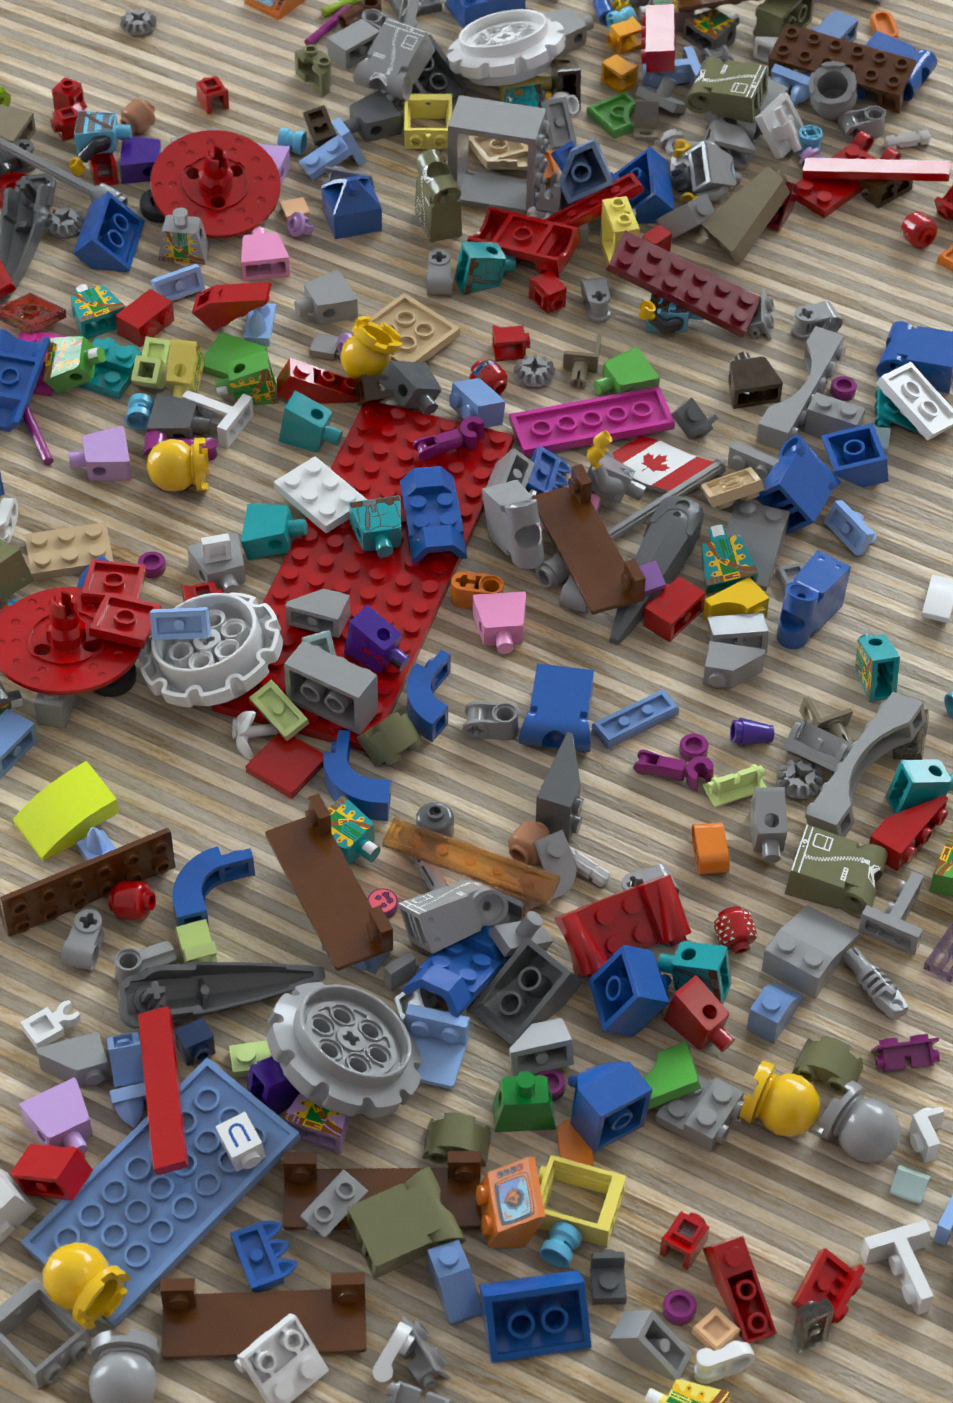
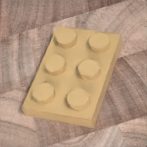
[700,467,765,509]
[25,522,113,581]

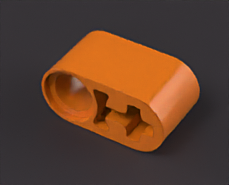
[451,572,504,610]
[692,822,730,875]

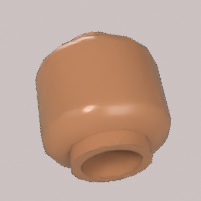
[120,99,156,134]
[508,821,550,865]

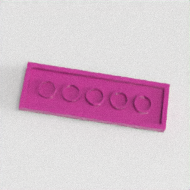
[509,386,675,457]

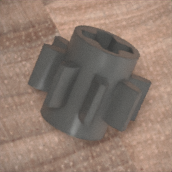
[671,162,693,193]

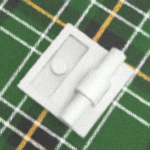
[755,92,804,159]
[234,1314,329,1403]

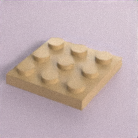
[352,293,460,362]

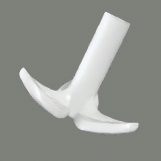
[231,711,278,760]

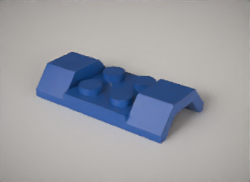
[0,329,51,432]
[400,466,467,563]
[402,925,511,1018]

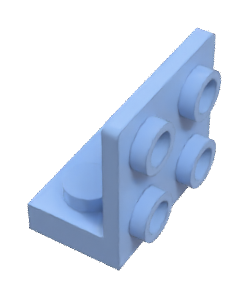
[405,1004,470,1089]

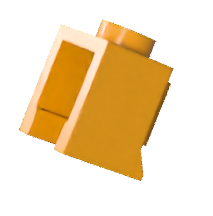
[606,16,642,55]
[601,54,638,93]

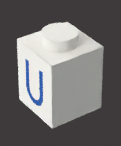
[215,1112,266,1172]

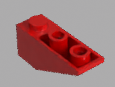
[192,282,272,331]
[276,358,358,404]
[869,795,948,871]
[702,1236,777,1344]

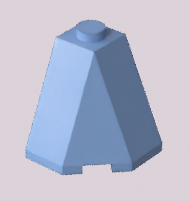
[558,139,614,204]

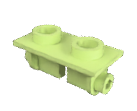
[702,764,766,808]

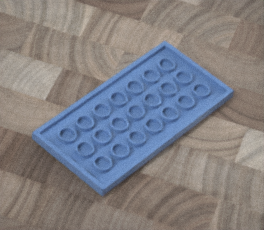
[20,1058,301,1329]

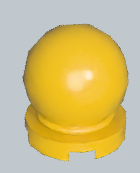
[340,316,402,380]
[146,438,209,492]
[739,1060,820,1137]
[43,1243,131,1330]

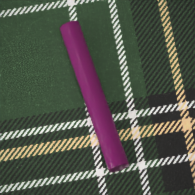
[304,5,351,45]
[23,406,54,466]

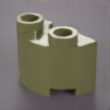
[295,45,332,97]
[357,707,423,767]
[792,1036,863,1094]
[422,1112,492,1167]

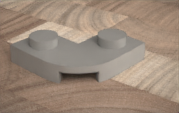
[518,830,577,909]

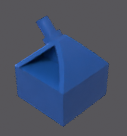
[322,175,382,240]
[588,945,672,1037]
[568,1062,653,1153]

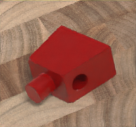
[663,975,735,1052]

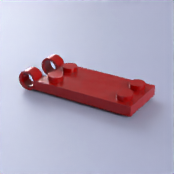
[795,131,901,218]

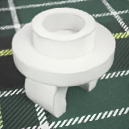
[660,129,684,155]

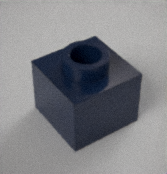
[174,1018,216,1066]

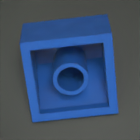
[821,423,889,488]

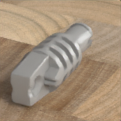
[842,947,909,1020]

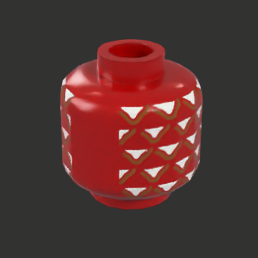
[714,906,757,954]

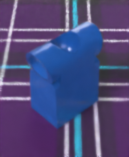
[865,31,937,101]
[876,321,953,394]
[756,435,841,534]
[777,550,851,649]
[519,663,594,752]

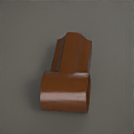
[338,0,382,29]

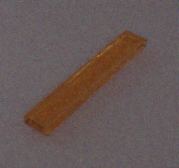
[382,817,560,906]

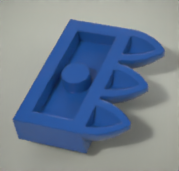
[525,445,571,494]
[230,1221,298,1292]

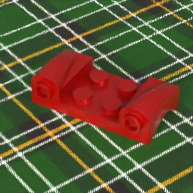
[467,206,580,278]
[554,875,692,979]

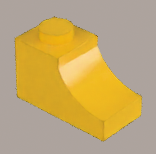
[703,577,770,622]

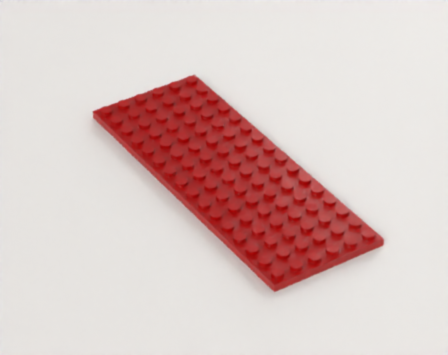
[212,402,514,752]

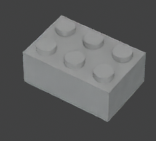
[284,641,378,735]

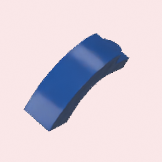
[323,730,391,821]
[172,846,255,928]

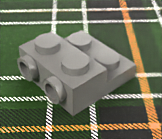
[655,1075,744,1152]

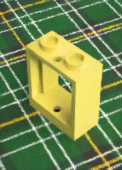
[404,94,452,149]
[600,196,640,278]
[538,1155,626,1248]

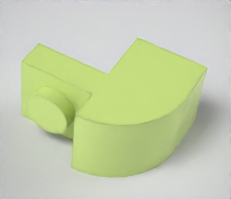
[131,336,171,389]
[175,919,218,963]

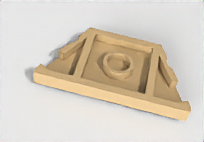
[468,135,528,170]

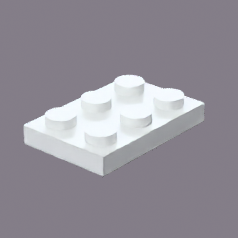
[876,362,953,441]
[274,456,367,533]

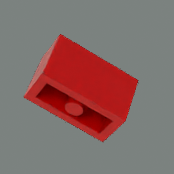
[115,289,174,347]
[643,576,705,642]
[10,1144,93,1201]

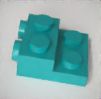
[78,337,142,400]

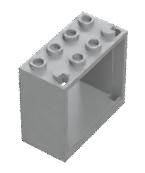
[448,95,549,215]

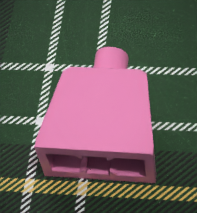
[241,228,290,281]
[473,591,526,654]

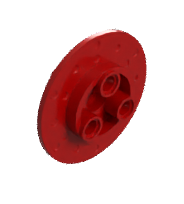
[150,130,281,238]
[0,587,142,695]

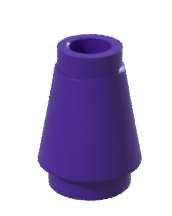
[730,718,774,746]

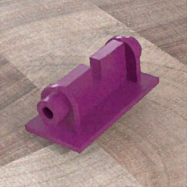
[871,1034,940,1072]

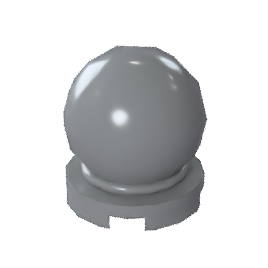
[809,61,857,120]
[817,1081,901,1162]
[89,1329,160,1403]

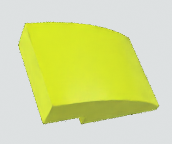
[13,761,119,861]

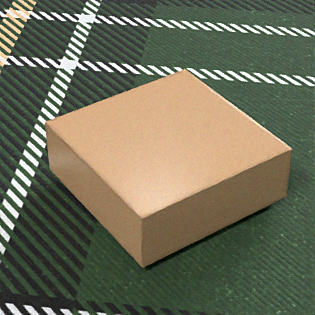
[280,197,310,223]
[692,1307,740,1351]

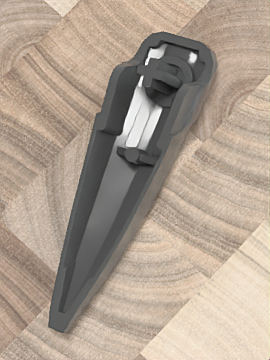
[0,173,57,299]
[609,495,704,645]
[117,962,326,1029]

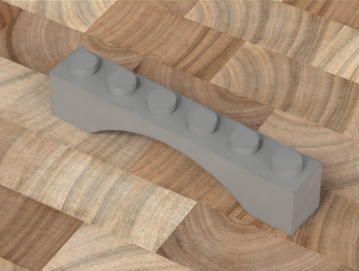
[756,326,846,450]
[805,692,926,837]

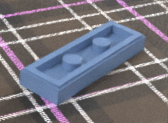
[592,689,679,749]

